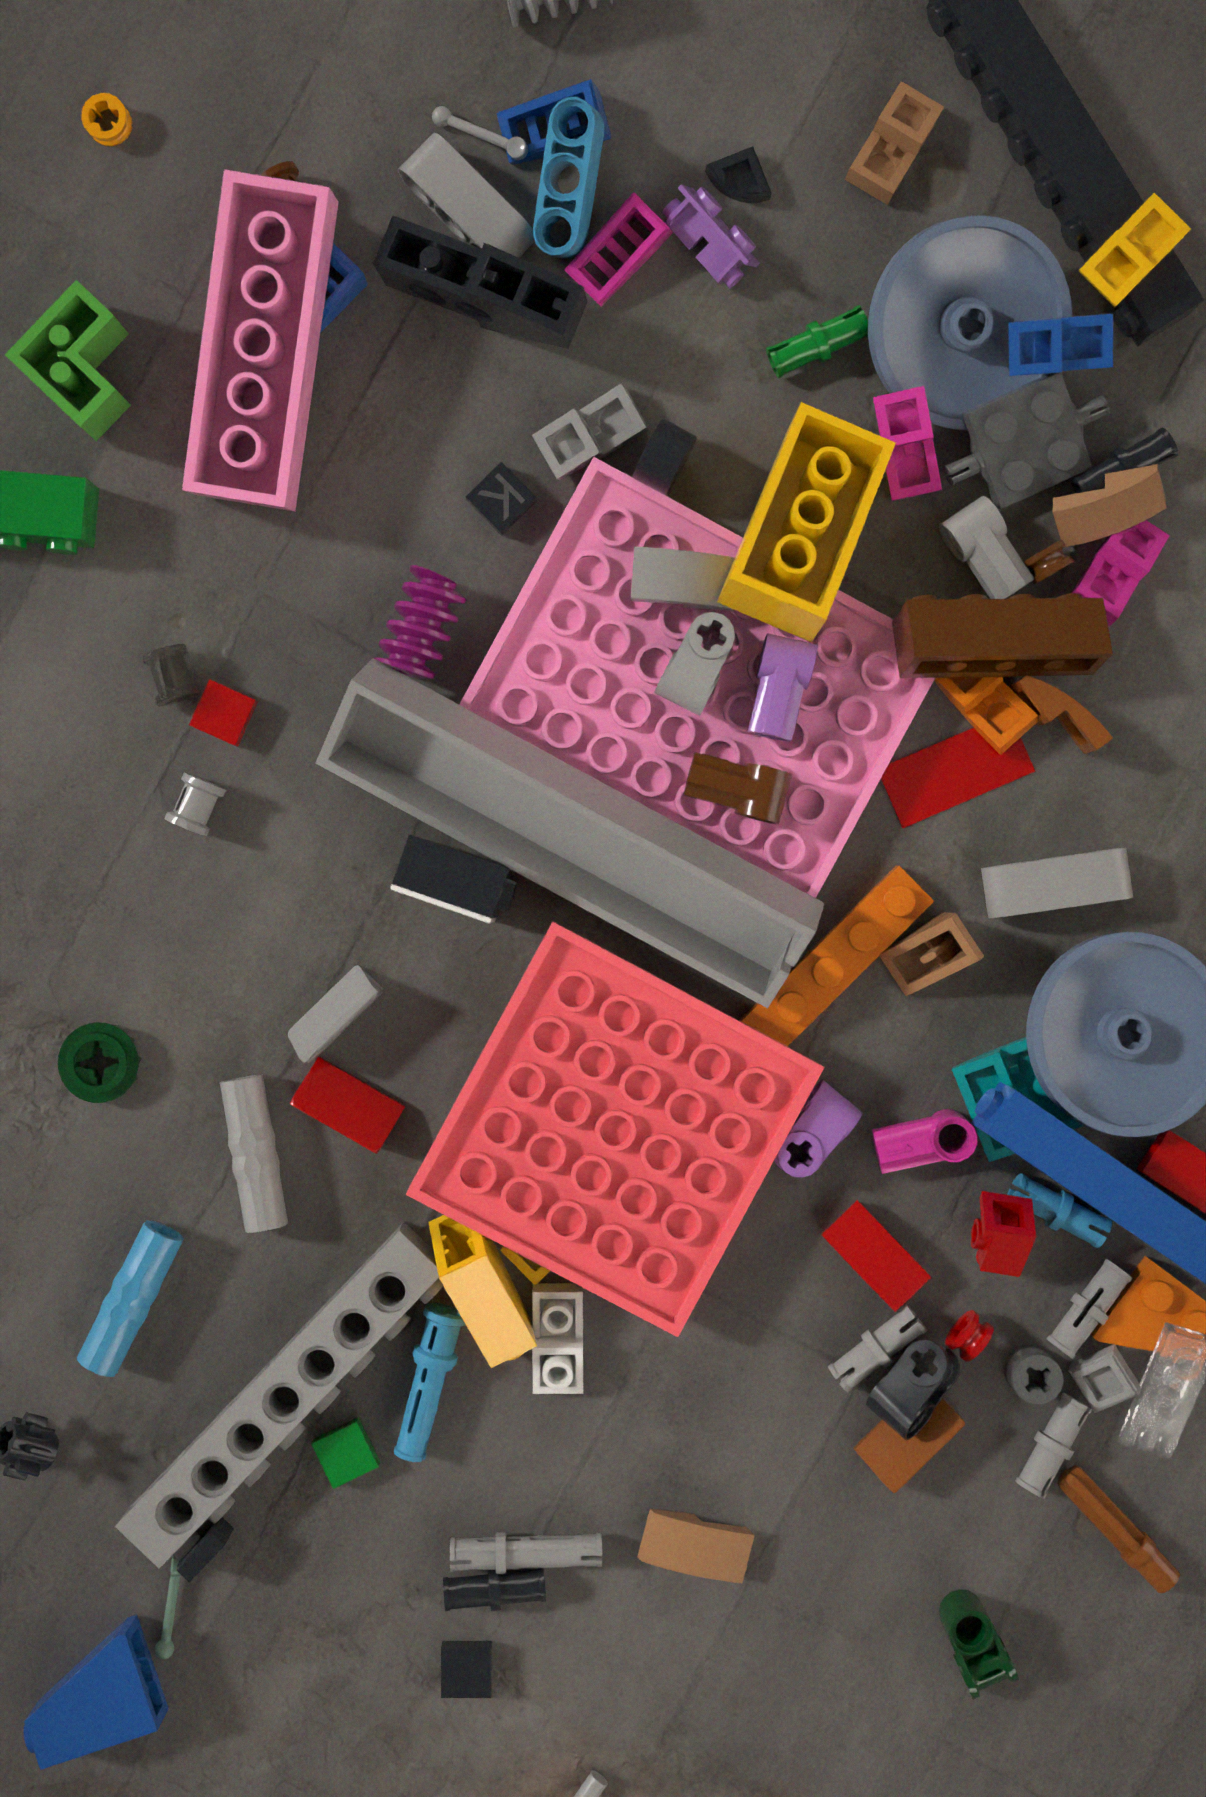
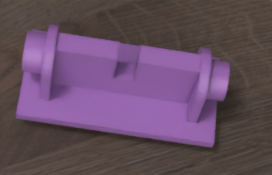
[662,185,760,289]

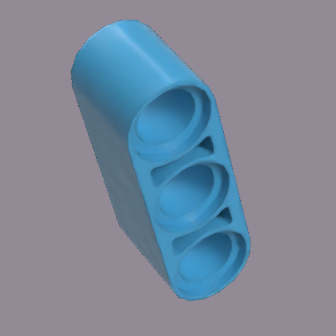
[533,97,604,259]

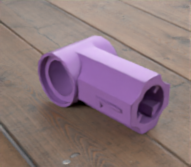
[747,633,818,742]

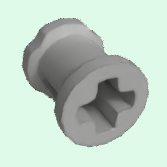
[164,772,227,836]

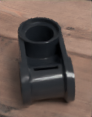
[866,1340,960,1440]

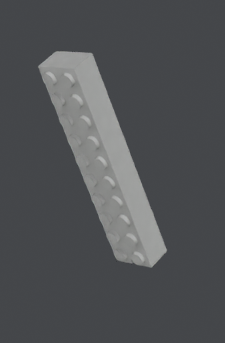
[316,658,825,1008]

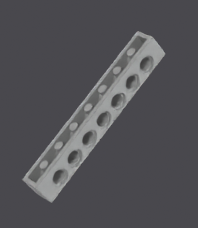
[115,1222,443,1569]

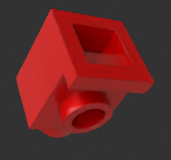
[971,1191,1036,1277]

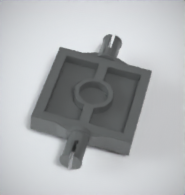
[943,372,1110,509]

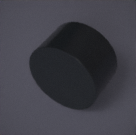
[632,418,697,496]

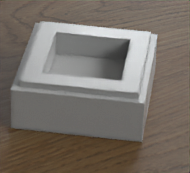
[1069,1344,1141,1413]

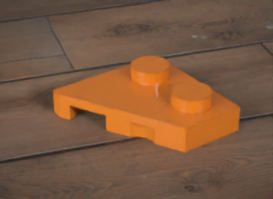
[1090,1256,1206,1360]

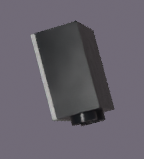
[390,834,518,923]

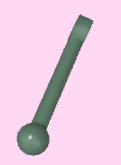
[154,1556,182,1660]

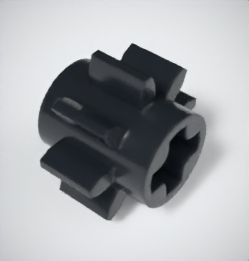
[0,1412,59,1481]

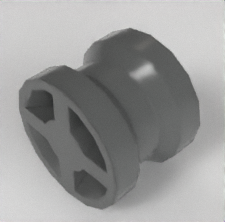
[1004,1345,1064,1405]

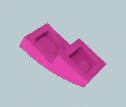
[873,386,942,501]
[1071,520,1170,626]

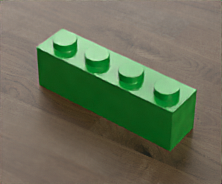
[0,470,99,555]

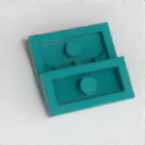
[952,1037,1083,1162]

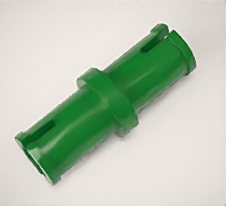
[766,305,868,379]

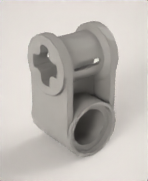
[654,612,735,716]

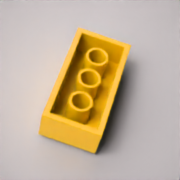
[717,402,896,642]

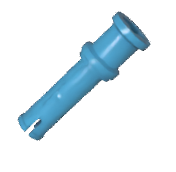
[394,1303,466,1462]

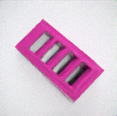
[564,192,673,307]

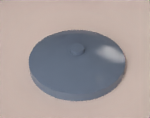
[868,215,1072,430]
[1026,932,1206,1137]

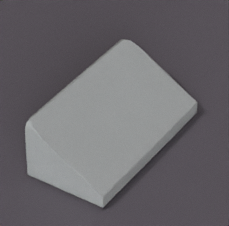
[288,965,383,1063]

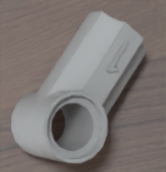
[939,496,1034,599]

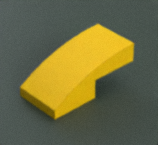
[1079,193,1191,307]

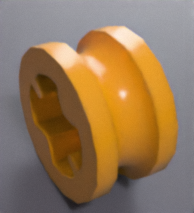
[81,93,132,146]

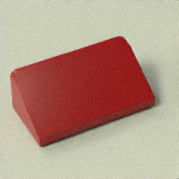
[290,1056,406,1154]

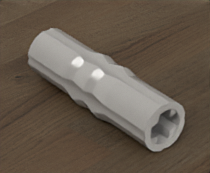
[220,1074,288,1233]

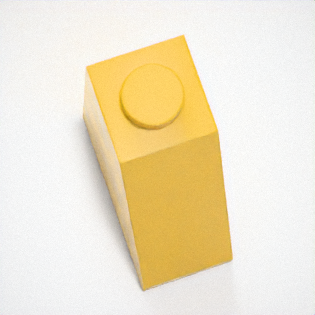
[428,1215,537,1368]

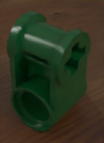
[939,1589,1019,1700]

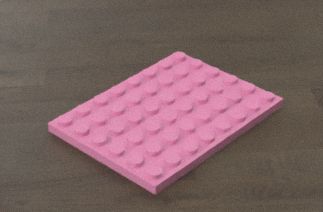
[459,457,935,898]

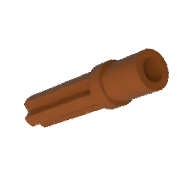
[1057,1465,1180,1594]

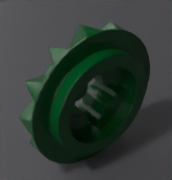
[58,1022,141,1103]

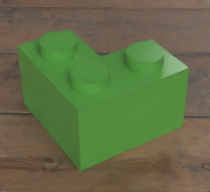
[5,280,131,441]

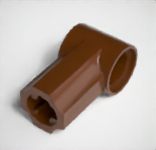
[683,752,792,825]

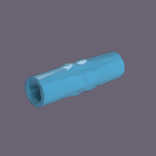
[77,1221,184,1377]

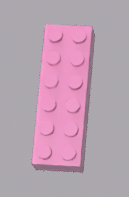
[182,170,339,511]

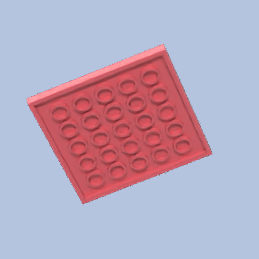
[406,921,825,1337]

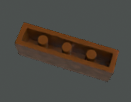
[892,593,1113,678]

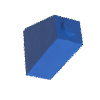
[24,1615,169,1770]

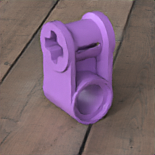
[774,1080,863,1178]

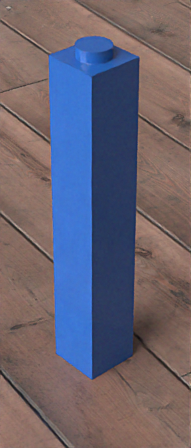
[971,1081,1206,1284]

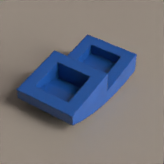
[1008,313,1113,376]

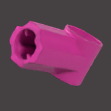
[871,1109,977,1174]

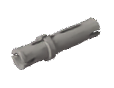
[450,1532,602,1574]

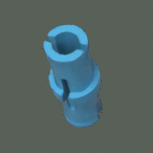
[1007,1173,1112,1248]

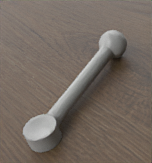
[432,106,529,160]

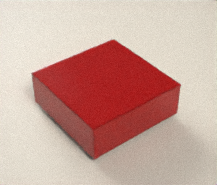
[189,679,258,747]

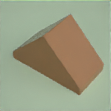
[880,912,984,996]

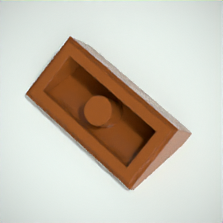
[853,1397,966,1493]

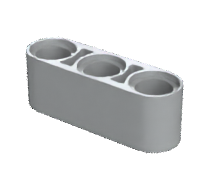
[398,133,535,258]
[981,847,1133,918]

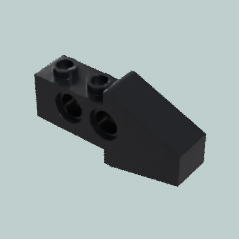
[373,215,588,349]

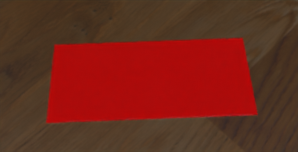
[881,727,1035,829]

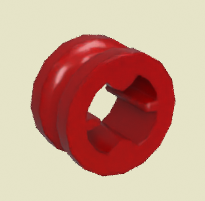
[945,1310,994,1362]

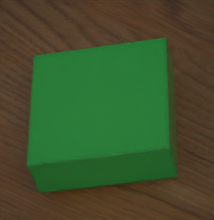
[311,1417,380,1489]

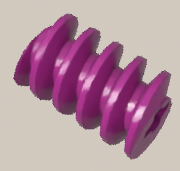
[374,565,467,679]

